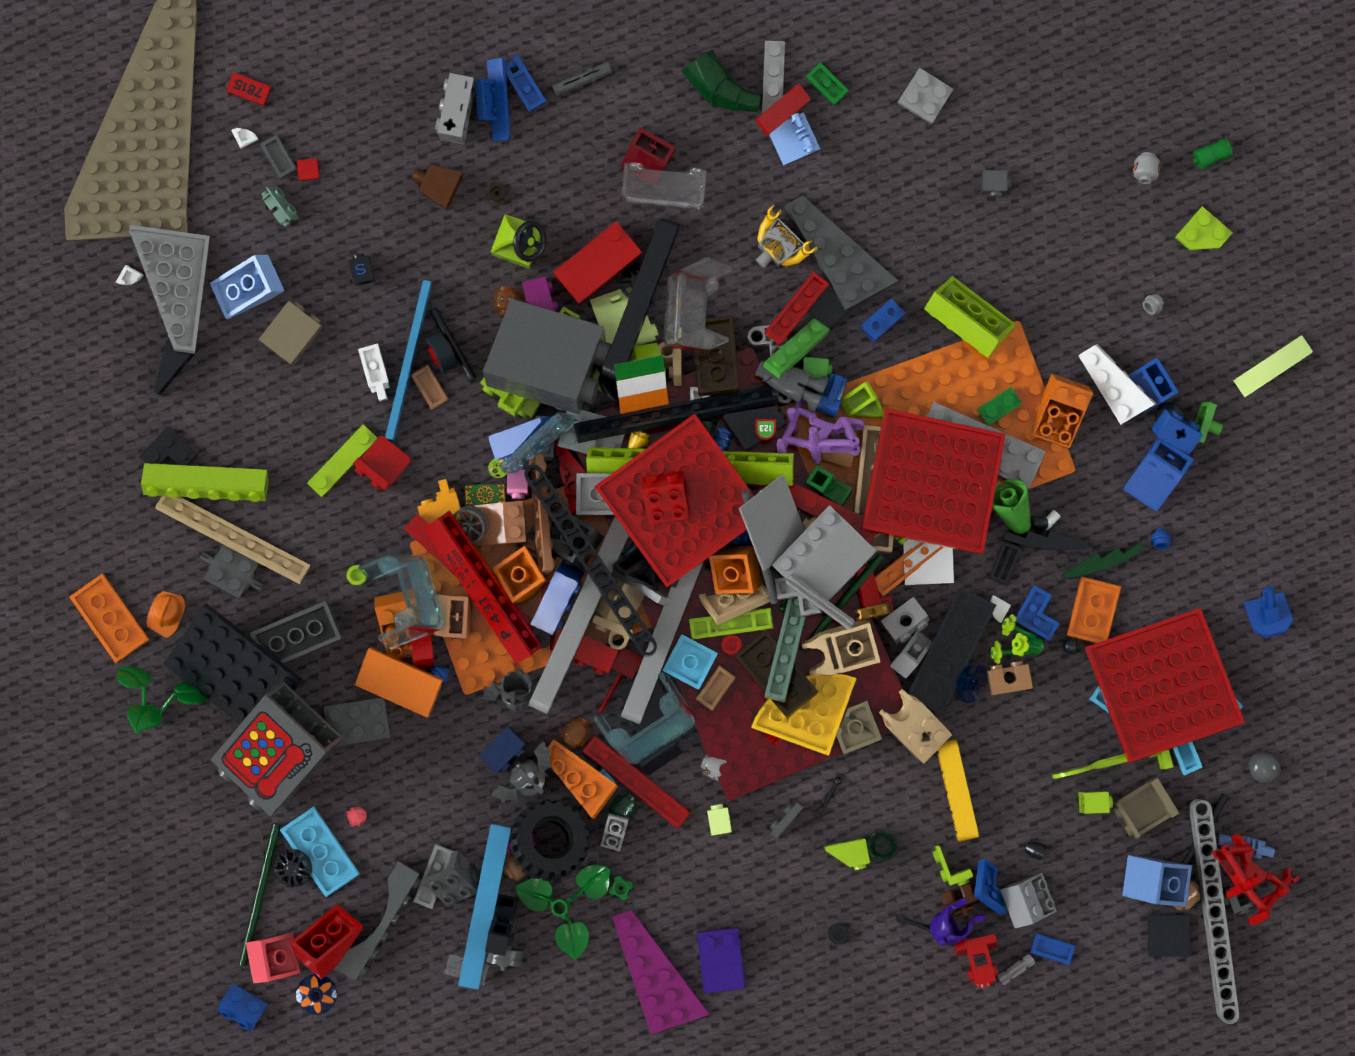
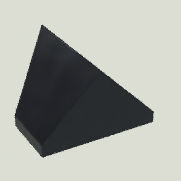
[612,547,657,591]

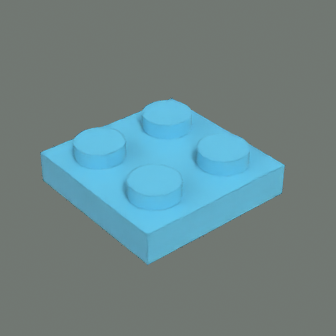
[662,634,718,690]

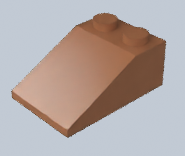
[464,501,527,547]

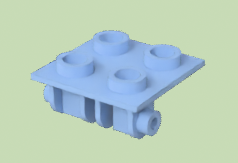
[770,112,820,166]

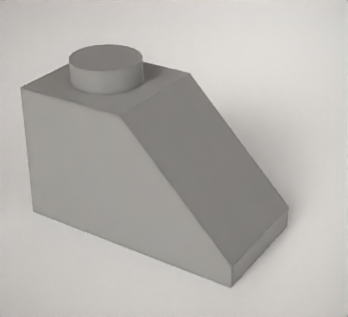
[890,630,932,678]

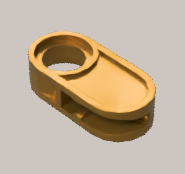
[855,603,891,621]

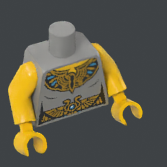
[756,205,818,268]

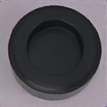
[828,923,849,944]

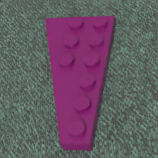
[612,910,710,1034]

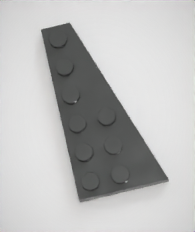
[785,196,898,311]

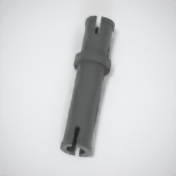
[552,61,613,97]

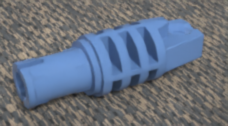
[1217,834,1275,859]

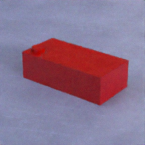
[553,221,642,307]

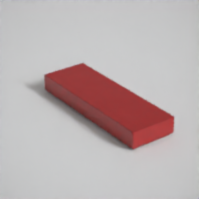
[754,83,811,136]

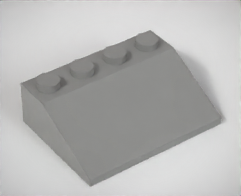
[772,505,877,611]

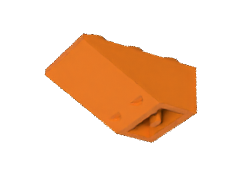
[1032,373,1093,448]
[374,589,424,659]

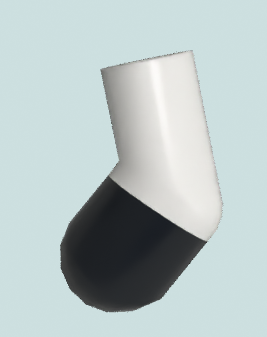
[1031,510,1061,530]

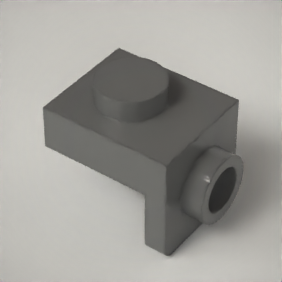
[1223,886,1253,915]

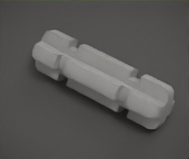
[998,954,1035,985]

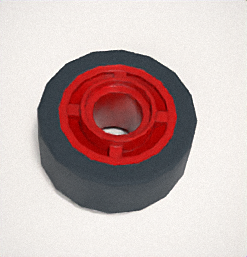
[426,332,457,373]

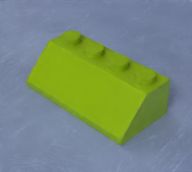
[924,276,1017,358]

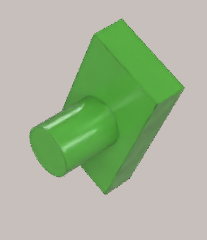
[1195,402,1223,443]

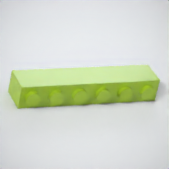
[141,463,268,502]

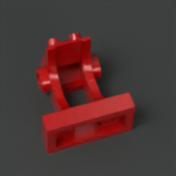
[955,934,998,988]

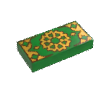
[464,483,506,506]

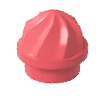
[346,807,367,827]

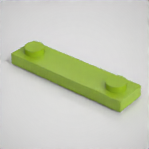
[307,425,377,497]
[689,608,773,639]

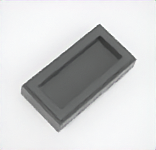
[260,134,298,180]

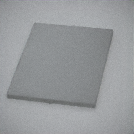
[739,475,805,571]

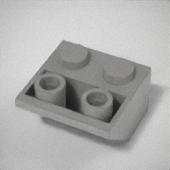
[1000,873,1057,928]

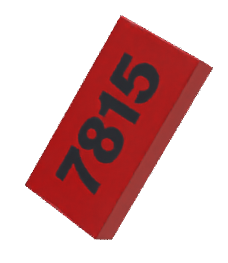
[226,72,272,106]

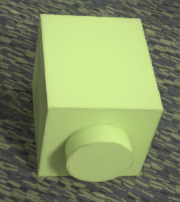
[707,804,732,836]

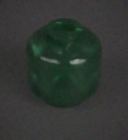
[608,793,638,823]

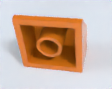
[492,546,546,604]
[709,546,762,594]

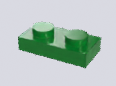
[806,62,849,106]
[977,387,1022,426]

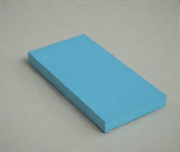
[280,806,360,897]

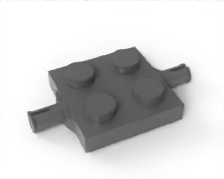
[199,544,264,599]

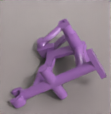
[777,398,864,464]

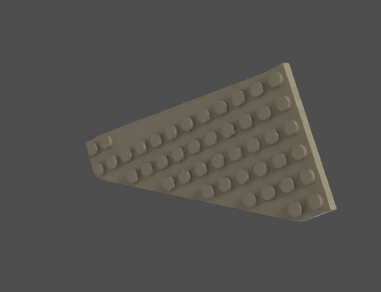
[64,0,197,241]

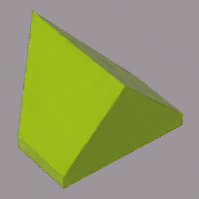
[840,381,884,418]

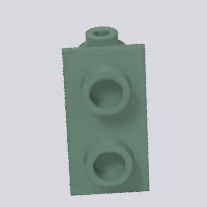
[261,186,299,227]

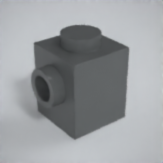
[981,170,1011,197]

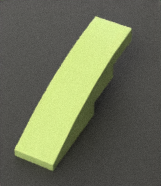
[1233,335,1313,397]

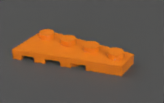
[547,739,618,820]

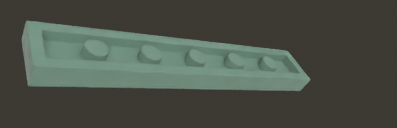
[765,597,806,702]

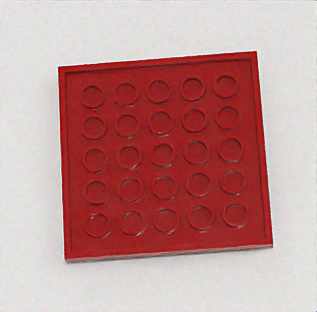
[861,408,1006,555]
[594,414,754,587]
[1085,608,1245,764]

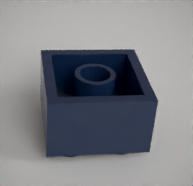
[478,726,527,774]

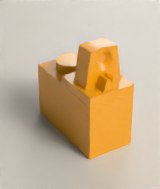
[417,479,463,524]

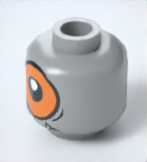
[1133,152,1161,184]

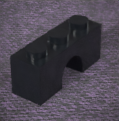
[485,894,519,956]

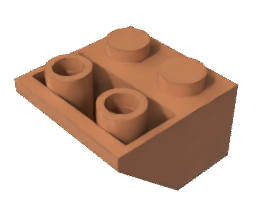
[429,594,472,638]

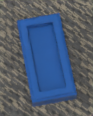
[1030,933,1076,965]

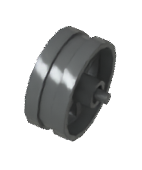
[453,505,489,544]
[485,946,524,971]

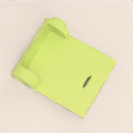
[590,287,658,346]

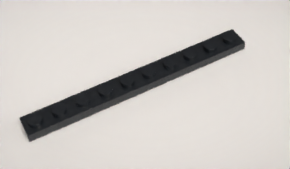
[573,385,778,443]

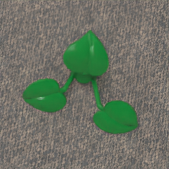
[116,666,209,733]
[515,865,610,960]

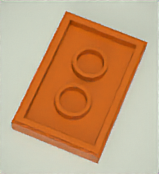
[1066,576,1121,643]

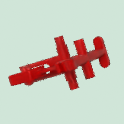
[1213,834,1299,925]

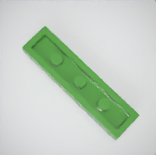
[763,318,830,379]

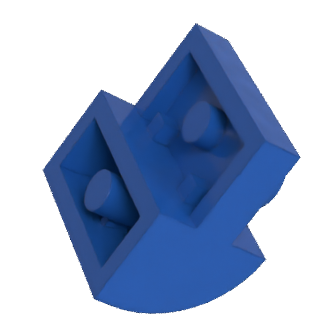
[1129,357,1179,413]

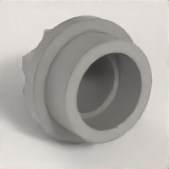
[1143,294,1164,315]

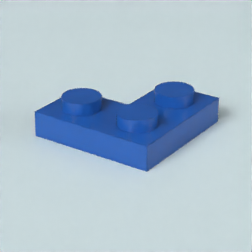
[1016,585,1060,641]
[974,859,1007,915]

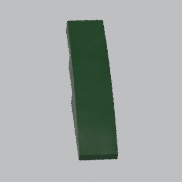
[1061,543,1144,579]

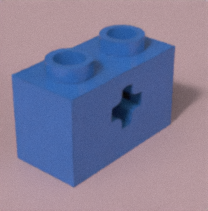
[860,298,905,343]
[1152,409,1203,455]

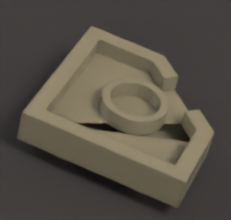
[836,701,882,754]

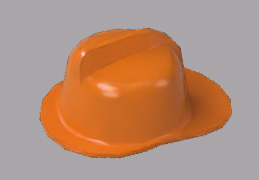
[147,591,185,638]

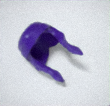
[930,898,985,946]

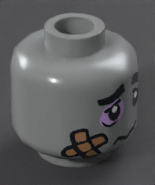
[701,754,727,781]

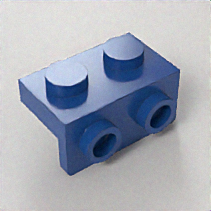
[217,984,268,1031]

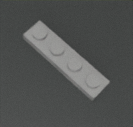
[762,41,785,113]

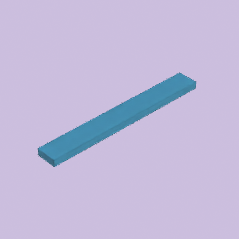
[385,280,432,441]
[458,823,512,990]

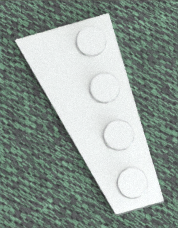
[1078,344,1156,425]

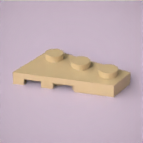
[698,584,770,625]

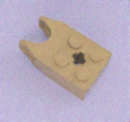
[801,618,881,675]
[879,689,952,764]

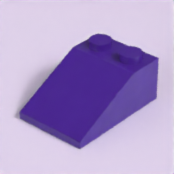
[697,926,745,993]

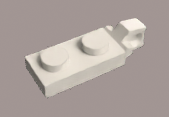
[358,343,390,402]

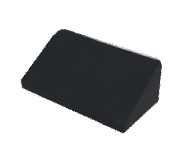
[641,741,682,775]

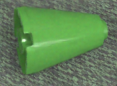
[992,479,1031,535]

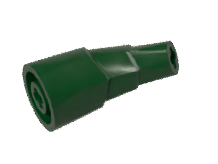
[681,50,761,112]

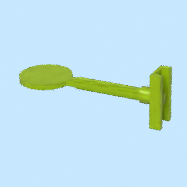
[1052,750,1173,779]

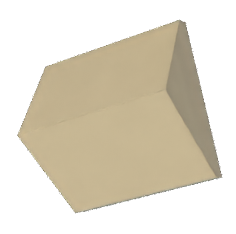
[595,574,645,626]

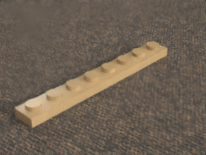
[156,496,310,584]

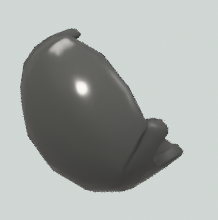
[1248,751,1281,784]

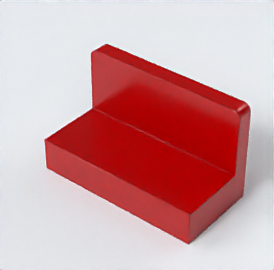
[854,566,882,608]

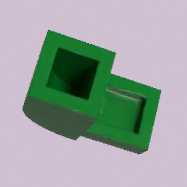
[806,465,853,507]

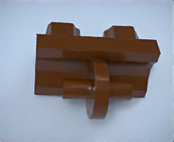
[941,883,979,920]

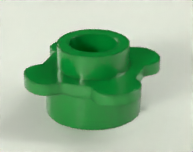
[609,876,633,900]

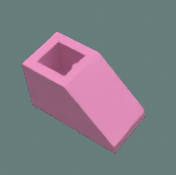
[507,470,529,500]

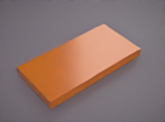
[69,573,150,663]
[355,647,444,718]

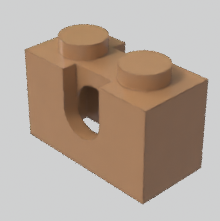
[986,661,1033,695]

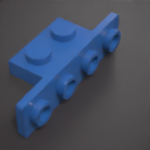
[475,58,510,141]

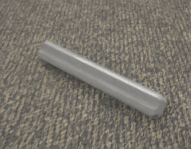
[786,575,855,629]

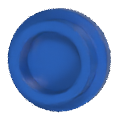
[1151,527,1172,550]
[429,666,450,686]

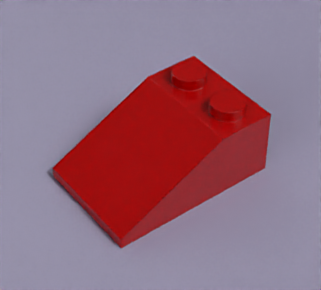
[290,904,363,979]

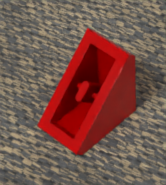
[410,631,434,669]

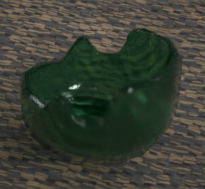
[867,831,898,862]

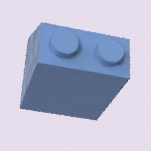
[1122,855,1192,907]

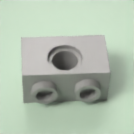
[881,597,930,644]

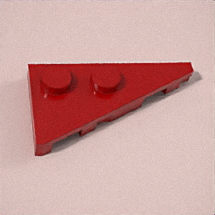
[554,438,587,516]

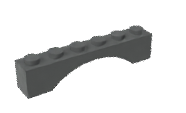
[334,861,422,981]

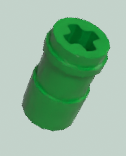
[1193,139,1233,169]

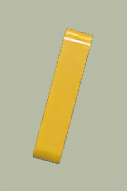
[937,739,979,842]

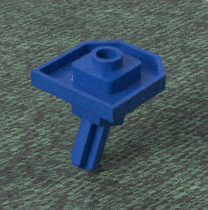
[1244,586,1293,638]

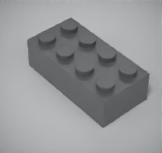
[250,601,344,664]

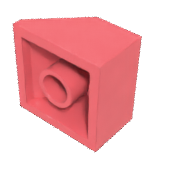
[246,933,300,983]

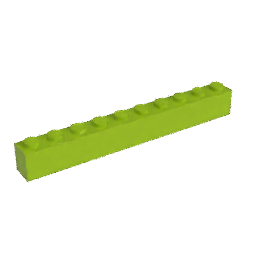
[586,447,794,486]

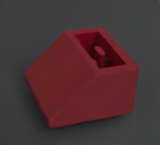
[621,127,676,186]

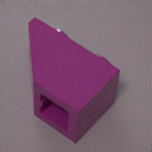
[522,276,559,312]

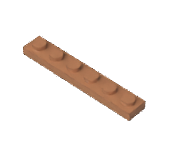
[529,454,555,577]

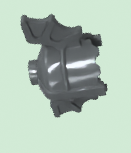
[482,669,555,712]
[491,741,552,803]

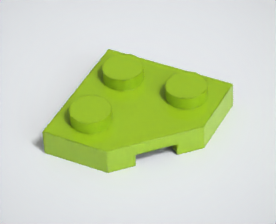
[1175,206,1233,251]

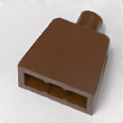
[412,165,463,211]

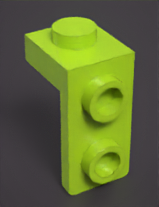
[932,845,973,886]

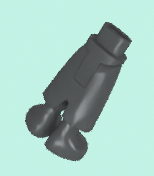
[755,360,829,412]

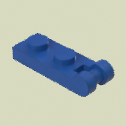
[505,55,546,113]

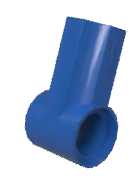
[816,373,848,417]

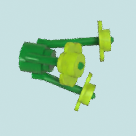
[991,614,1043,664]

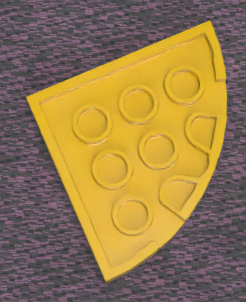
[751,674,856,756]

